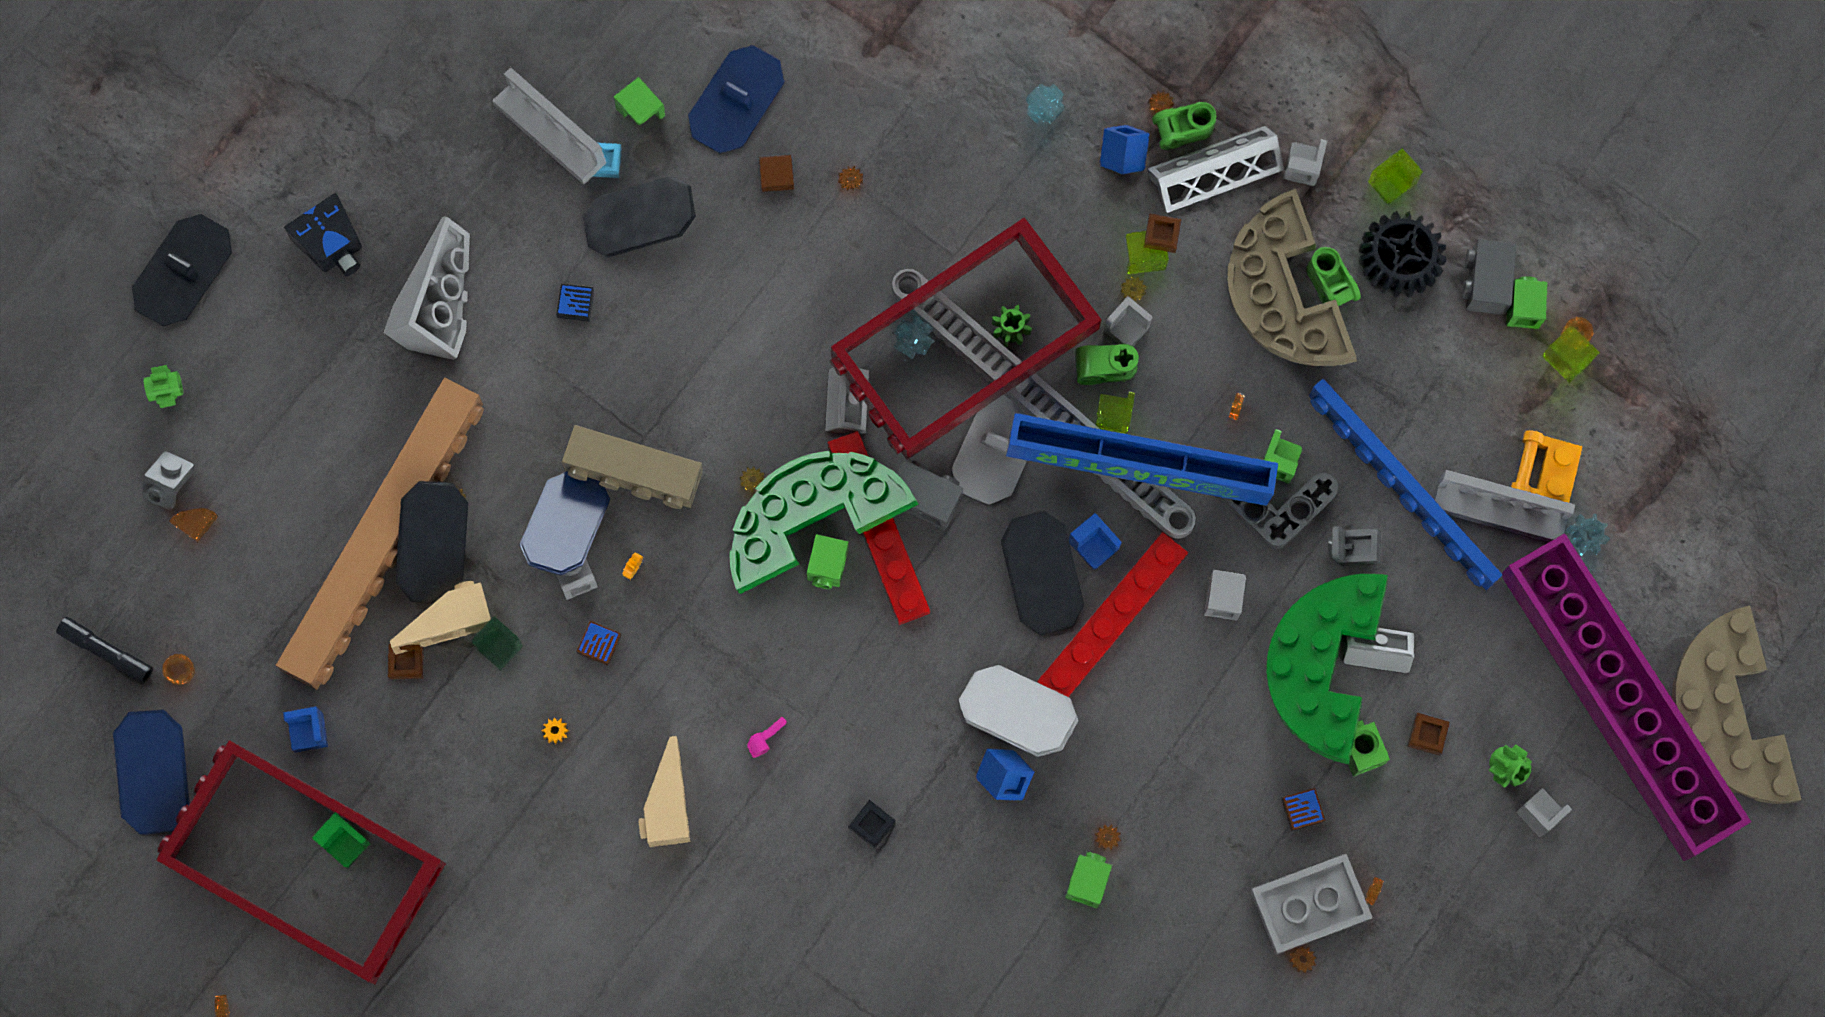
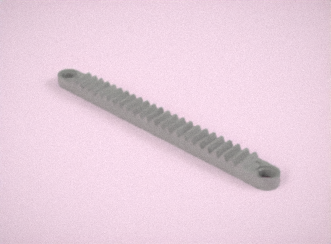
[892,269,1196,539]

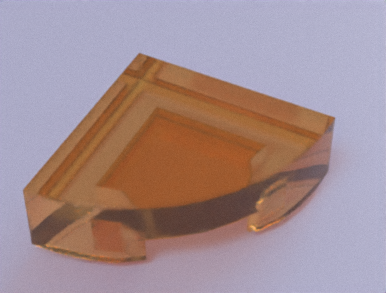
[169,508,218,543]

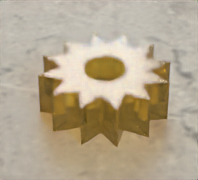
[1121,276,1147,302]
[740,466,765,492]

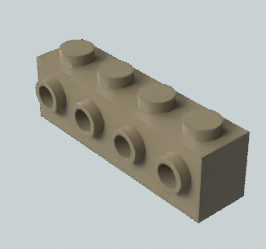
[562,425,703,509]

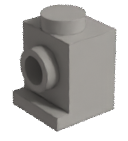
[556,560,598,600]

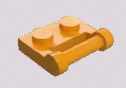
[1511,430,1583,503]

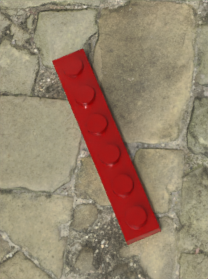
[827,431,930,625]
[1037,532,1189,697]

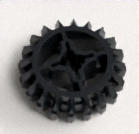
[1358,211,1447,298]

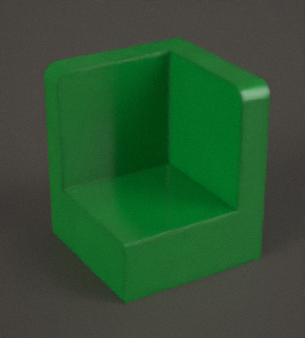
[312,812,371,868]

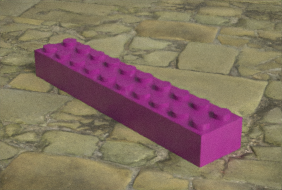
[1501,533,1751,862]

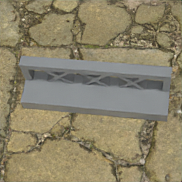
[492,68,606,185]
[1148,126,1284,213]
[1434,470,1575,542]

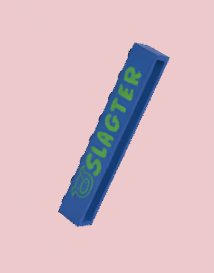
[1006,413,1278,506]

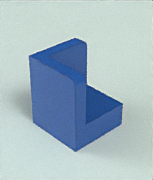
[1100,125,1149,174]
[1069,513,1121,570]
[283,706,328,753]
[976,749,1034,800]

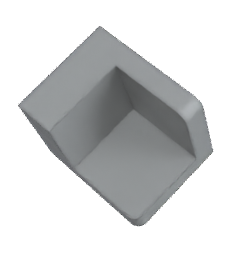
[1283,139,1327,186]
[1103,296,1153,347]
[1204,570,1246,621]
[1516,788,1572,837]

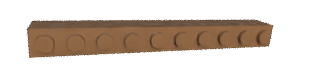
[276,377,484,690]

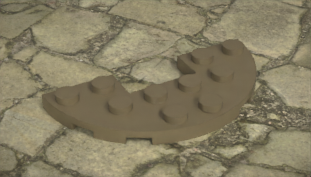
[1228,189,1357,366]
[1672,606,1802,804]

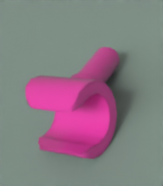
[747,717,787,758]

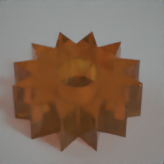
[1149,90,1174,113]
[838,166,863,192]
[1229,393,1245,420]
[1094,824,1121,851]
[1365,877,1384,905]
[1290,945,1317,973]
[214,995,230,1017]

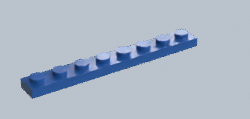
[1309,379,1502,590]

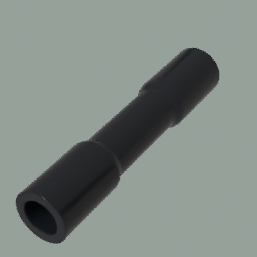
[56,617,153,684]

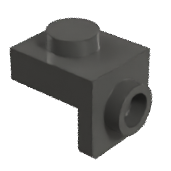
[143,451,195,510]
[1328,526,1381,566]

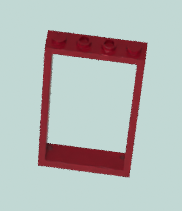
[829,217,1102,460]
[156,740,446,984]

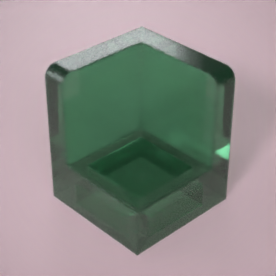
[471,616,523,671]

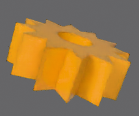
[622,552,643,580]
[541,717,569,744]

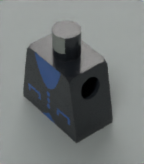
[284,192,362,276]

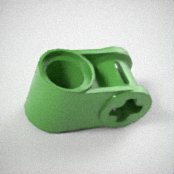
[1152,102,1216,150]
[1306,247,1361,306]
[1075,344,1139,385]

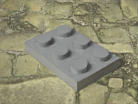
[1250,853,1373,955]

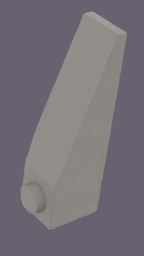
[383,216,470,360]

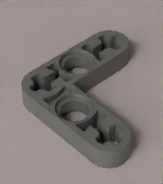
[1216,473,1339,550]

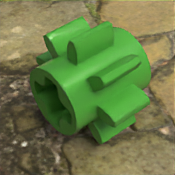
[992,305,1032,347]
[144,365,183,408]
[1489,744,1532,787]

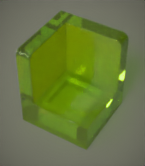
[1368,148,1423,204]
[1125,231,1169,274]
[1542,326,1600,383]
[1095,391,1135,434]

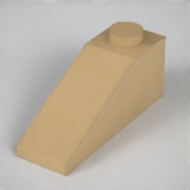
[390,581,493,654]
[639,736,690,847]

